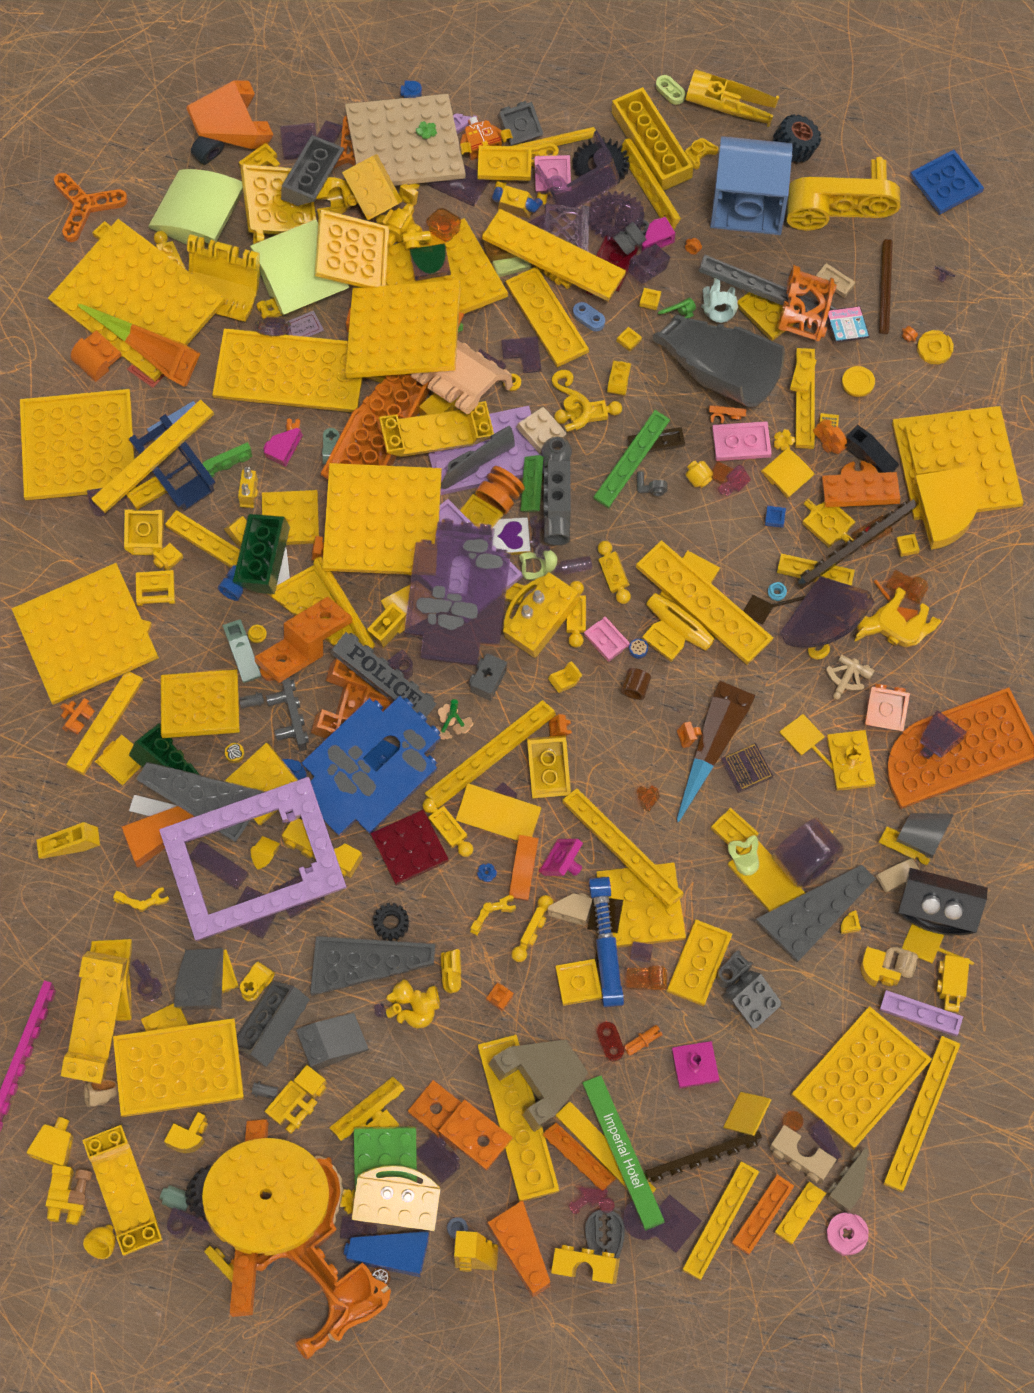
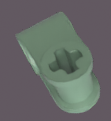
[322,428,340,465]

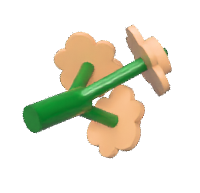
[436,699,473,740]

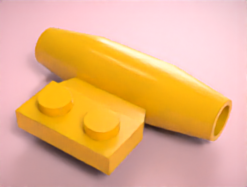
[642,593,715,662]

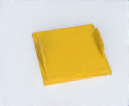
[95,734,141,786]

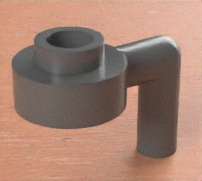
[637,471,668,496]

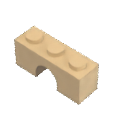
[769,1125,837,1184]

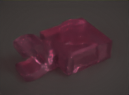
[718,465,751,496]

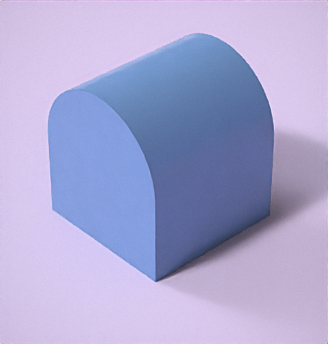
[710,136,792,235]

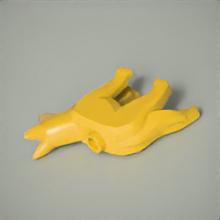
[854,587,942,648]

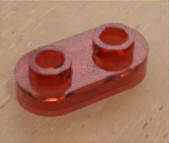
[597,1021,624,1062]

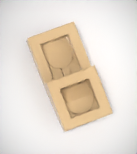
[876,858,919,893]

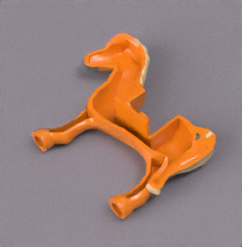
[231,1156,391,1360]

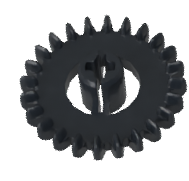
[572,137,630,189]

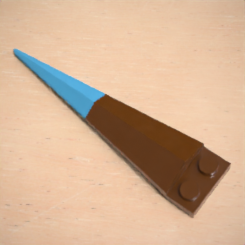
[677,681,755,823]

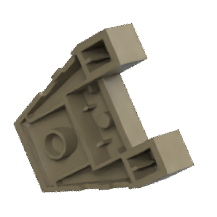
[489,1039,588,1132]

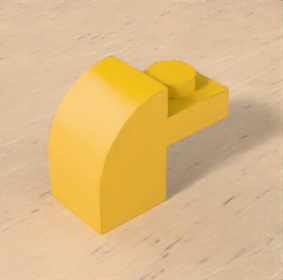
[861,947,901,987]
[164,1112,208,1153]

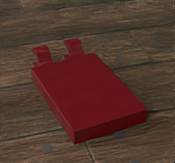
[586,236,639,301]

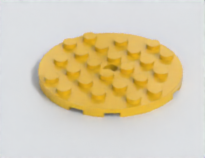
[202,1138,329,1256]

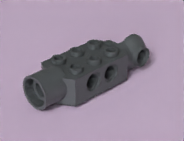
[542,437,572,546]

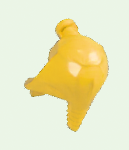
[316,177,358,218]

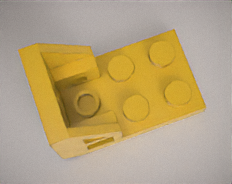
[90,939,132,1021]

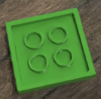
[354,1126,417,1190]

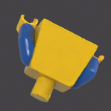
[492,180,548,219]

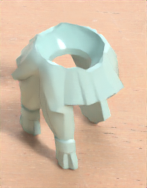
[701,278,738,323]

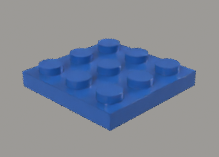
[910,150,984,215]

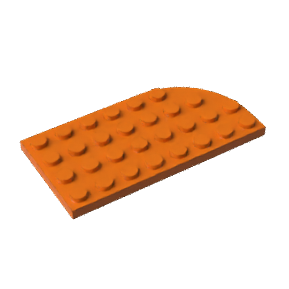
[887,687,1034,809]

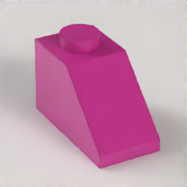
[641,217,675,256]
[264,428,303,467]

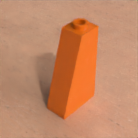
[122,806,195,868]

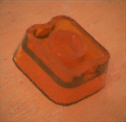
[426,208,461,242]

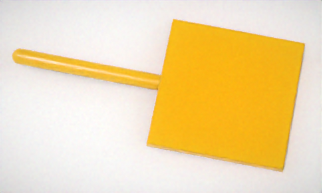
[779,714,833,770]
[902,924,974,965]

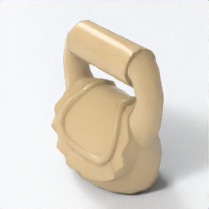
[882,947,918,978]

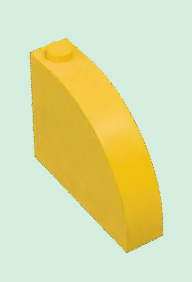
[913,466,980,550]

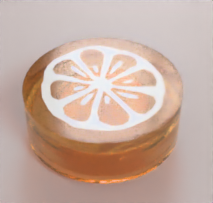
[371,1267,391,1289]

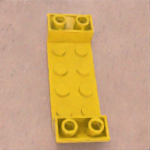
[379,401,494,457]
[82,1125,163,1256]

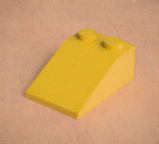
[527,735,571,798]

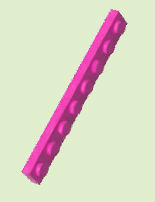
[0,980,56,1132]

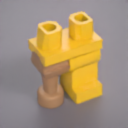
[45,1165,92,1226]

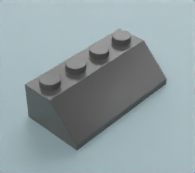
[281,135,344,206]
[237,980,310,1067]

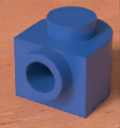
[401,81,422,98]

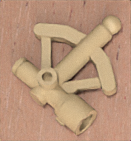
[826,655,875,700]

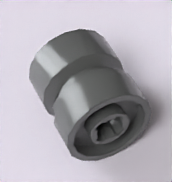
[613,221,647,255]

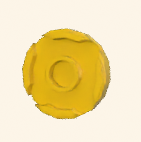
[917,330,954,365]

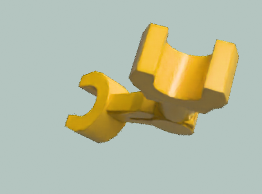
[113,887,169,912]
[470,895,516,936]

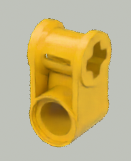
[240,961,275,1002]

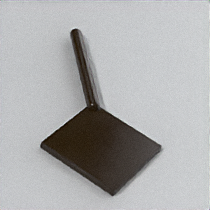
[743,595,807,625]

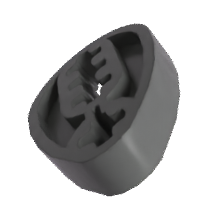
[585,1209,625,1258]

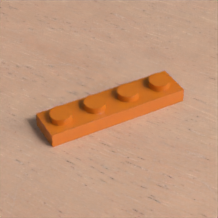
[543,1122,616,1191]
[732,1174,794,1255]

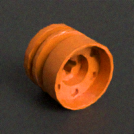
[475,466,525,515]

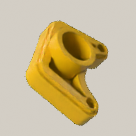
[685,138,718,170]

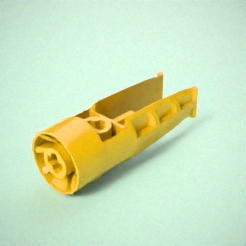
[685,69,779,127]

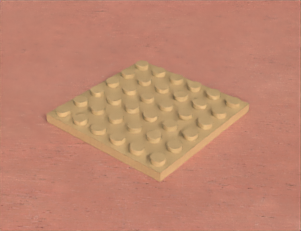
[345,94,466,186]

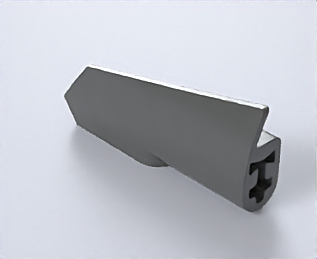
[441,426,515,489]

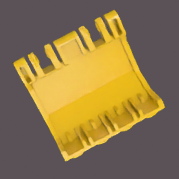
[187,234,260,322]

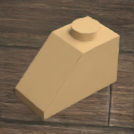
[547,893,593,926]

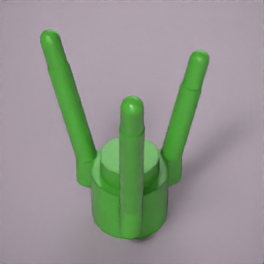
[658,297,696,327]

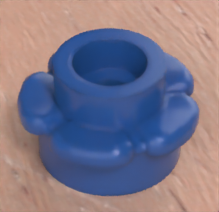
[477,863,497,882]

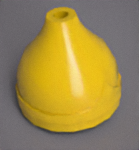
[83,1225,116,1259]

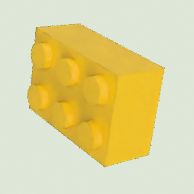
[342,154,403,220]

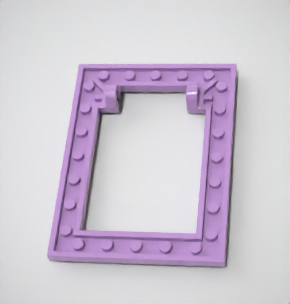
[159,777,347,941]

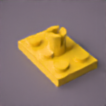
[827,730,876,791]

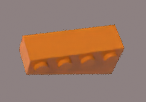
[488,1200,551,1298]

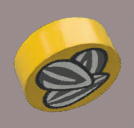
[225,743,245,763]

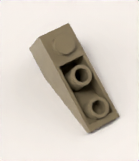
[827,1147,869,1214]

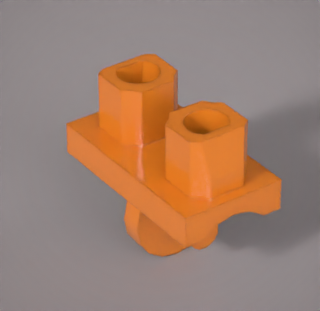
[60,698,95,734]

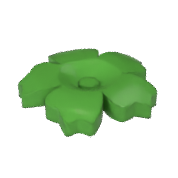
[416,121,437,139]

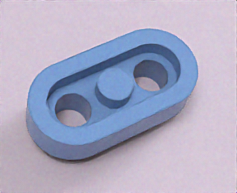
[573,302,605,331]

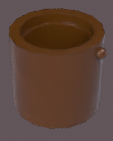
[621,668,651,700]

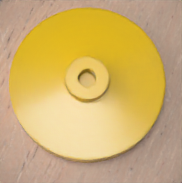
[842,366,875,397]

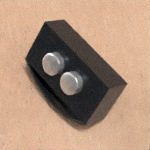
[898,868,988,935]

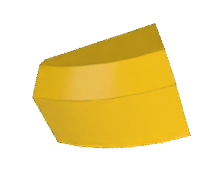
[124,510,164,555]

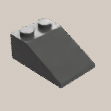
[174,948,223,1010]
[296,1013,369,1071]

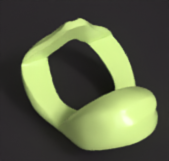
[519,550,557,580]
[728,835,759,876]

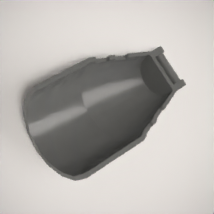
[653,315,785,407]

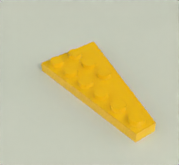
[268,565,362,646]

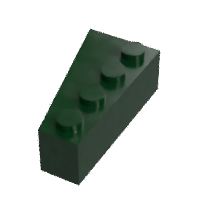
[129,723,200,775]

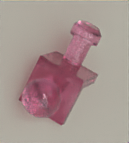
[569,1186,615,1214]

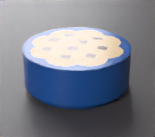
[629,639,648,659]

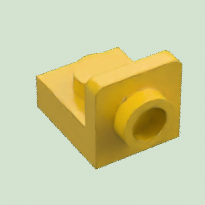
[152,543,183,571]

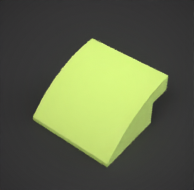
[149,169,243,245]
[250,219,349,315]

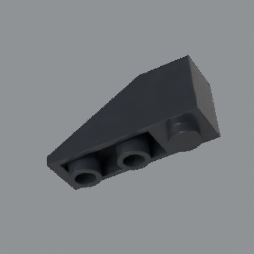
[845,424,899,473]

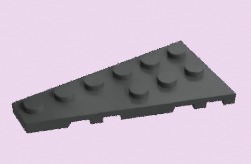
[136,762,266,842]
[754,865,876,962]
[310,936,436,996]

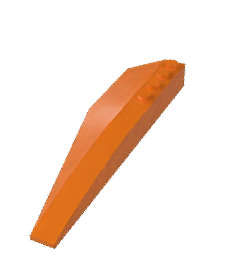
[321,312,464,479]

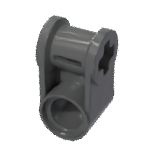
[717,950,753,988]

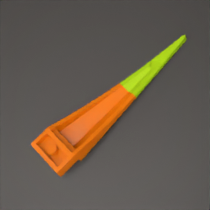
[78,304,201,387]

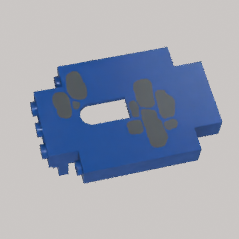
[302,696,441,837]

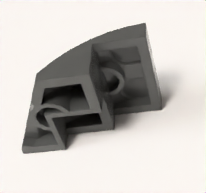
[897,813,954,858]

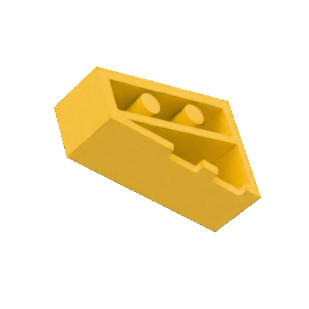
[454,1231,499,1272]

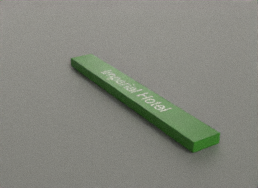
[582,1076,664,1230]

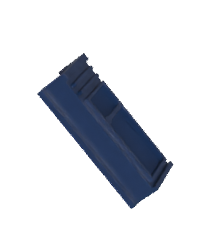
[129,414,216,511]

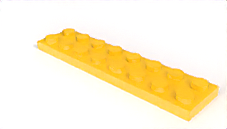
[482,209,626,302]
[636,540,773,665]
[478,1035,560,1202]

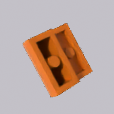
[71,330,122,382]

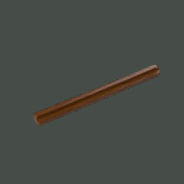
[879,239,893,334]

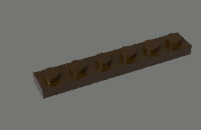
[644,1130,762,1184]

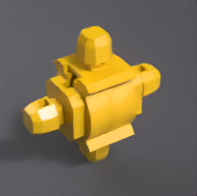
[376,204,422,247]

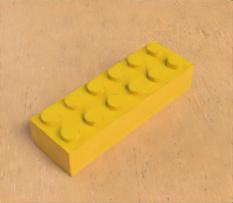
[611,87,694,191]

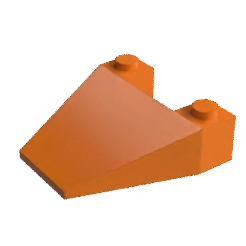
[187,80,273,149]
[310,658,392,739]

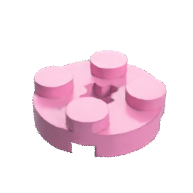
[826,1213,869,1256]

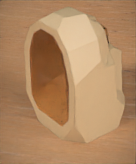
[84,1079,119,1107]

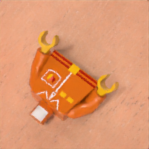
[459,117,513,160]

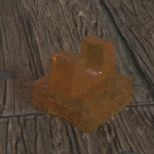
[636,785,660,812]

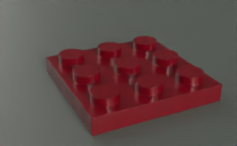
[370,809,449,886]

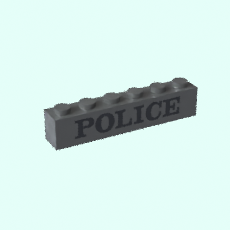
[330,632,437,717]

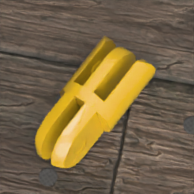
[441,949,461,994]

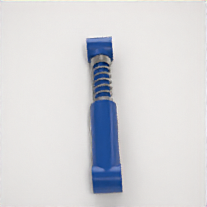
[589,877,624,1007]

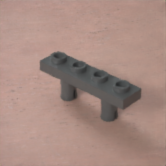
[266,677,309,752]

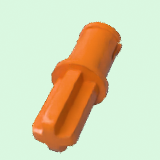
[624,1024,663,1056]

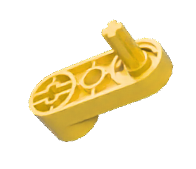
[787,157,901,231]

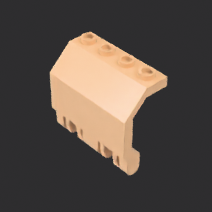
[411,340,513,414]

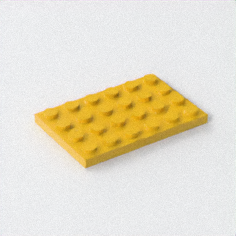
[791,1006,932,1150]
[113,1018,244,1117]

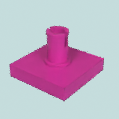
[539,839,583,876]
[672,1041,720,1089]

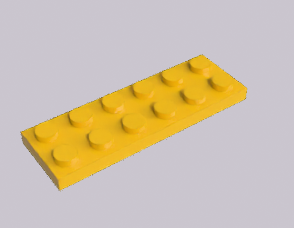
[505,266,589,367]

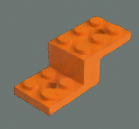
[254,597,352,683]
[407,1080,513,1171]

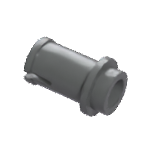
[239,691,264,709]
[251,1081,278,1100]

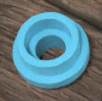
[768,582,787,601]

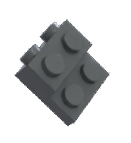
[498,101,544,146]

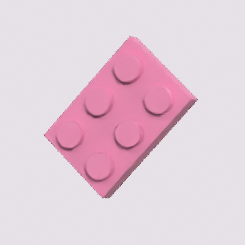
[712,422,771,461]

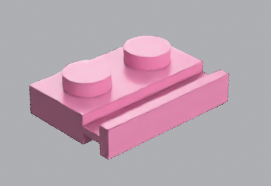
[584,617,630,662]

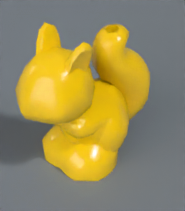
[386,979,440,1029]

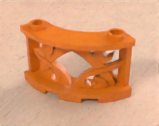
[777,265,837,342]

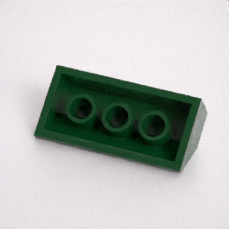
[233,514,290,594]

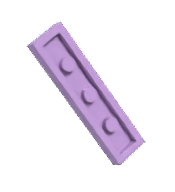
[879,990,963,1037]

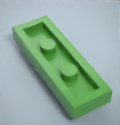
[521,455,544,513]

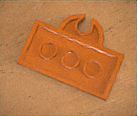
[822,461,900,507]

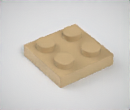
[516,407,567,454]

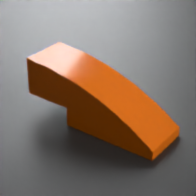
[509,835,539,901]

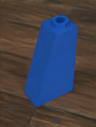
[344,1232,429,1277]

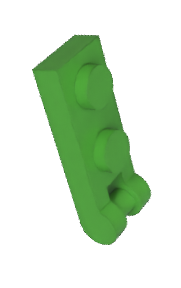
[203,442,252,478]

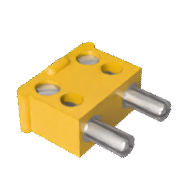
[238,467,258,508]

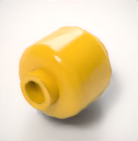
[686,460,713,488]

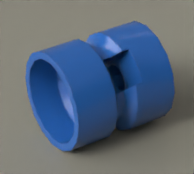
[218,565,246,601]

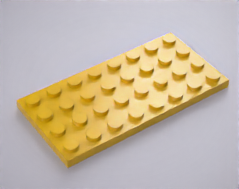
[212,328,363,412]

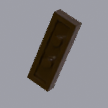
[627,427,685,452]

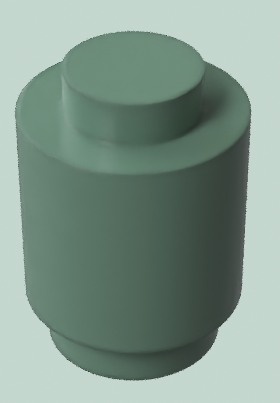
[159,1185,189,1212]

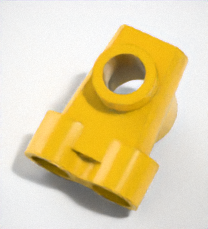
[403,229,431,250]

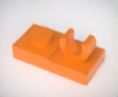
[709,405,746,423]

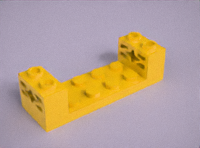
[61,951,127,1084]

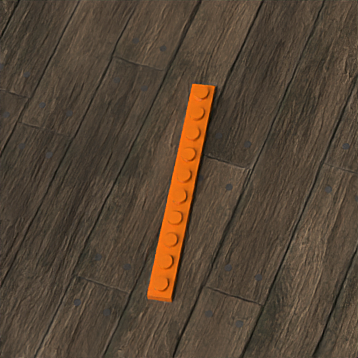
[230,1119,269,1317]

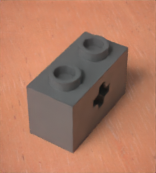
[469,653,507,701]

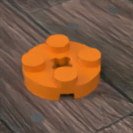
[813,419,847,454]

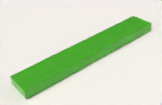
[593,410,670,509]

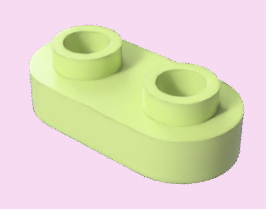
[656,75,685,105]

